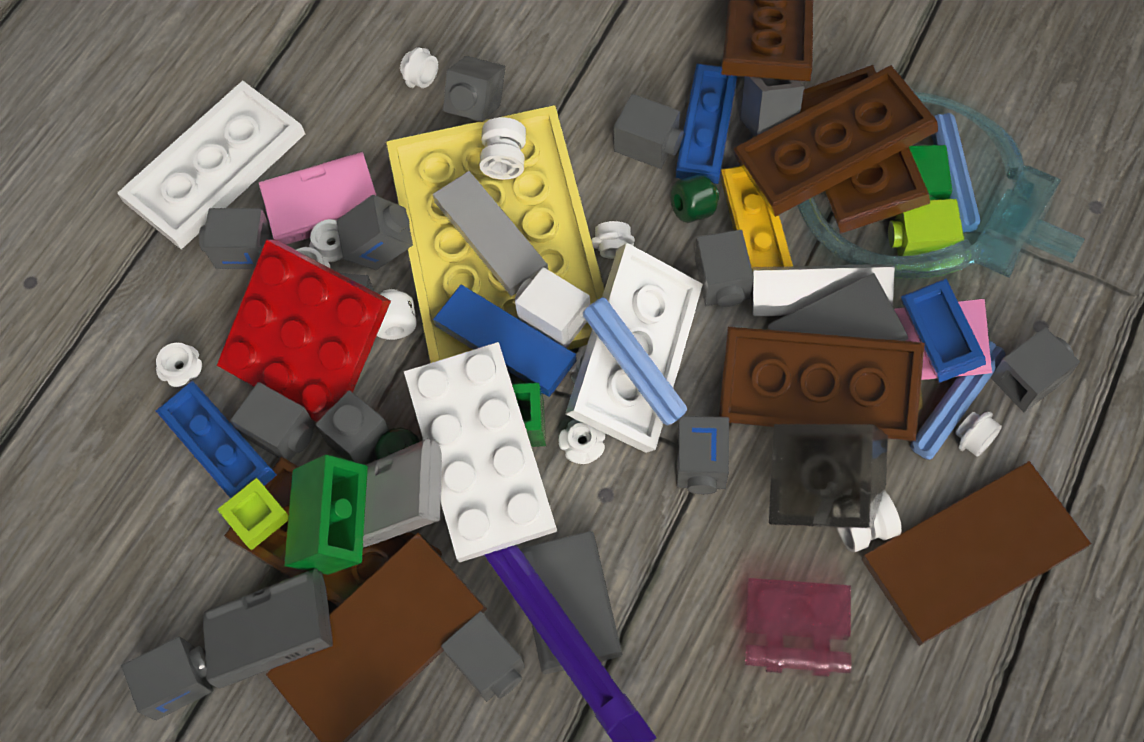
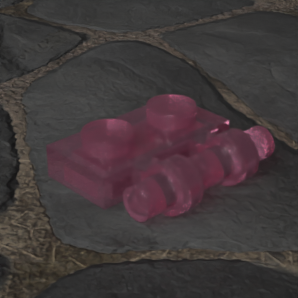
[745,578,851,677]

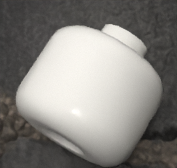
[377,289,417,340]

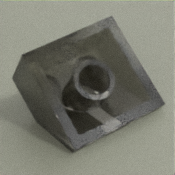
[768,424,888,529]

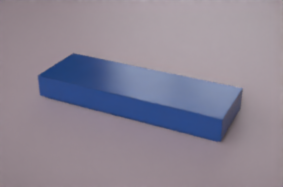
[676,64,738,184]
[433,284,577,397]
[156,380,277,499]

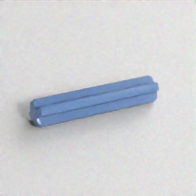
[932,113,981,233]
[583,297,687,425]
[910,341,1005,460]

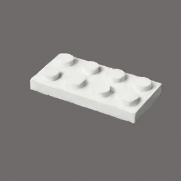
[117,80,305,249]
[565,243,703,453]
[404,342,557,562]

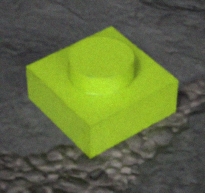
[217,478,289,550]

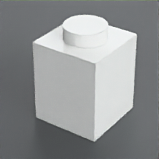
[515,267,590,348]

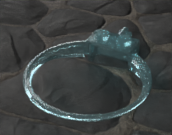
[798,91,1085,279]

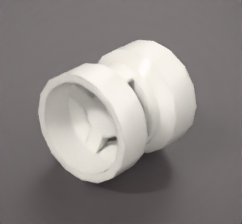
[479,117,526,180]
[832,488,901,553]

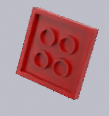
[217,239,391,422]

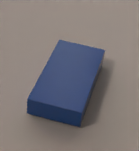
[901,278,986,383]

